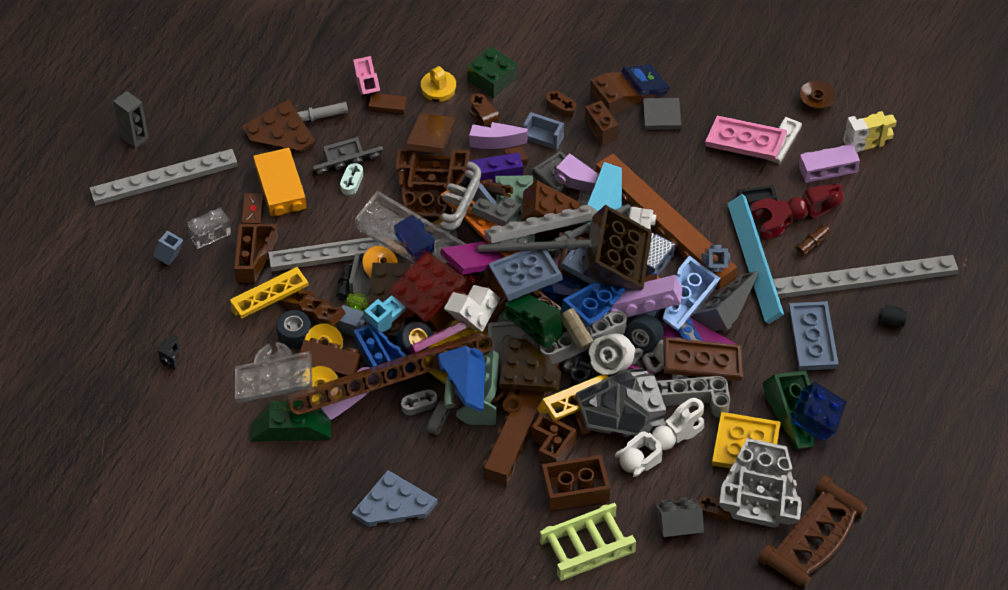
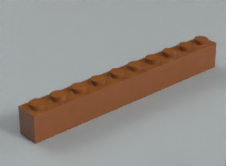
[596,154,737,290]

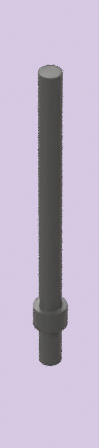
[553,204,630,241]
[478,238,592,252]

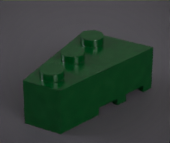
[505,294,563,349]

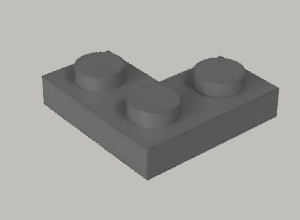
[471,197,521,226]

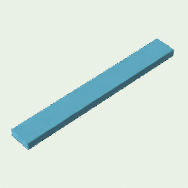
[727,194,784,324]

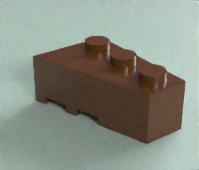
[234,224,278,283]

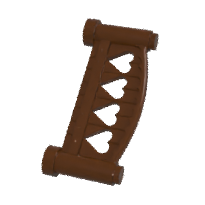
[757,475,868,588]

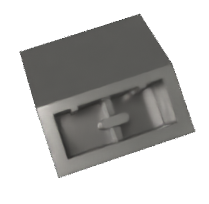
[655,497,704,537]

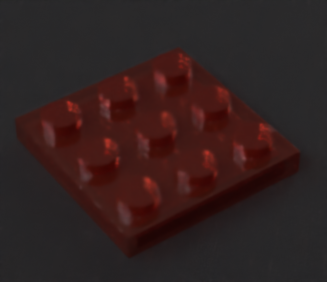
[387,251,466,322]

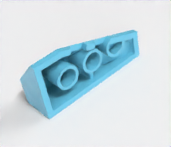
[580,162,622,227]

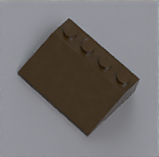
[582,205,652,290]

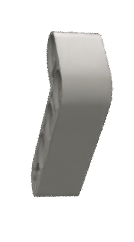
[656,376,730,418]

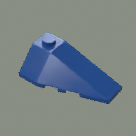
[437,346,485,412]

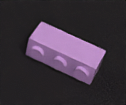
[799,144,860,183]

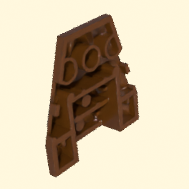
[396,148,471,218]

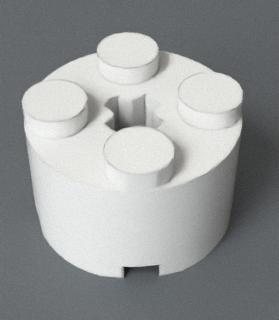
[589,333,635,374]

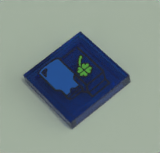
[622,64,670,95]

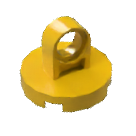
[421,66,456,102]

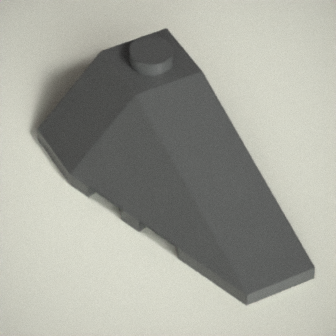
[690,271,758,332]

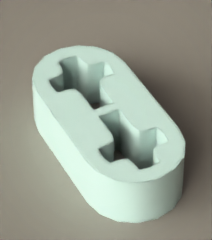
[340,163,363,195]

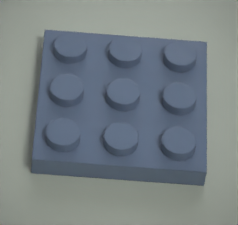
[489,249,563,301]

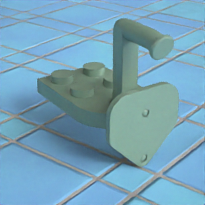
[444,350,499,425]

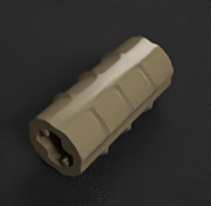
[561,308,594,351]

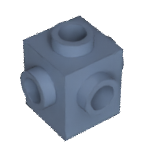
[702,245,730,272]

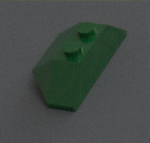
[251,401,331,442]

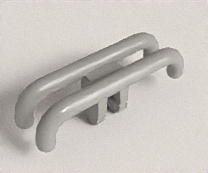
[440,162,481,230]

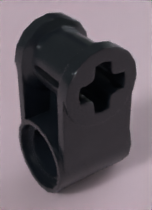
[570,354,596,388]

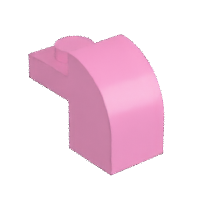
[353,56,380,95]

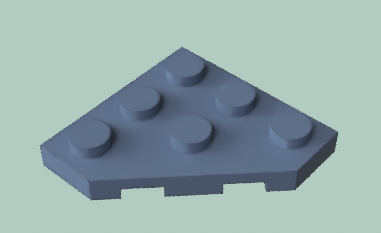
[352,470,437,527]

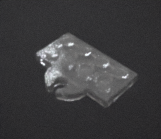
[235,342,312,403]

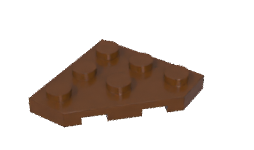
[242,99,316,153]

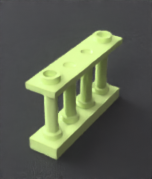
[540,503,636,581]

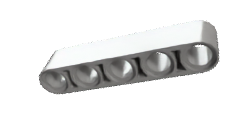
[540,311,627,365]

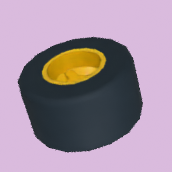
[396,322,433,356]

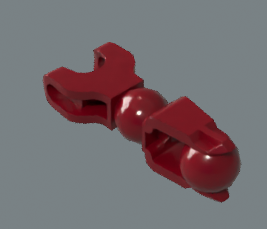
[749,184,845,240]

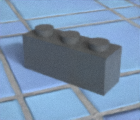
[113,91,148,148]

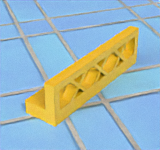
[230,267,309,319]
[537,374,608,421]

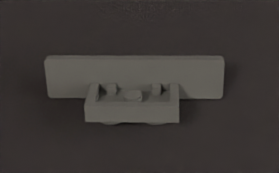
[311,137,383,175]

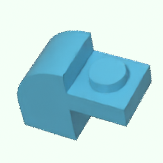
[364,295,406,332]

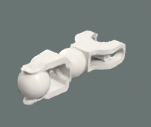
[615,398,704,477]

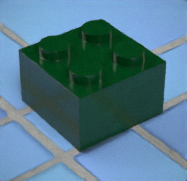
[467,46,517,98]

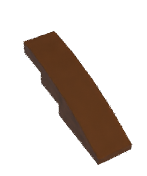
[277,290,346,326]

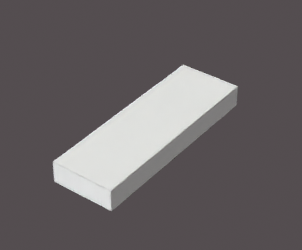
[767,117,802,164]

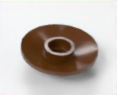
[800,81,836,109]

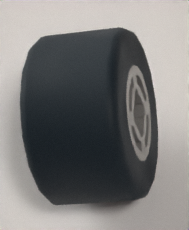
[276,310,311,348]
[625,314,664,353]

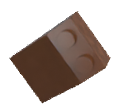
[590,71,655,116]

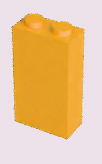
[253,148,307,217]

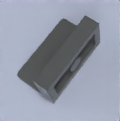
[349,253,371,299]

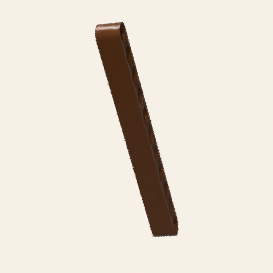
[286,332,493,415]

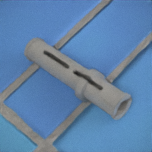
[297,101,348,122]

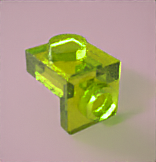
[347,292,369,311]

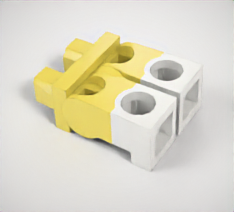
[843,111,896,152]

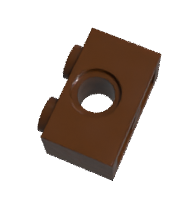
[585,101,619,145]

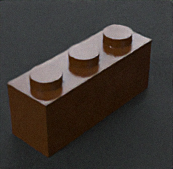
[298,338,363,376]

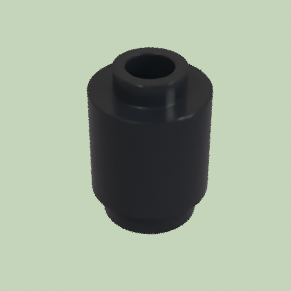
[878,304,908,327]

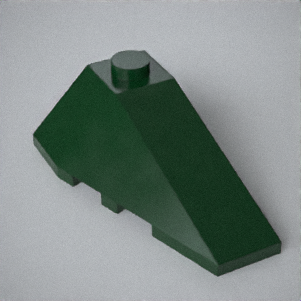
[762,371,814,450]

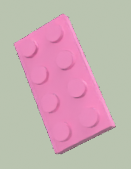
[705,116,787,161]

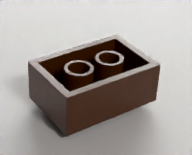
[521,180,581,238]
[542,455,610,511]

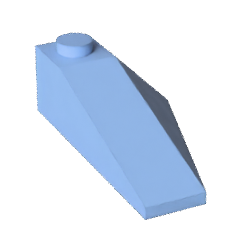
[662,256,720,331]

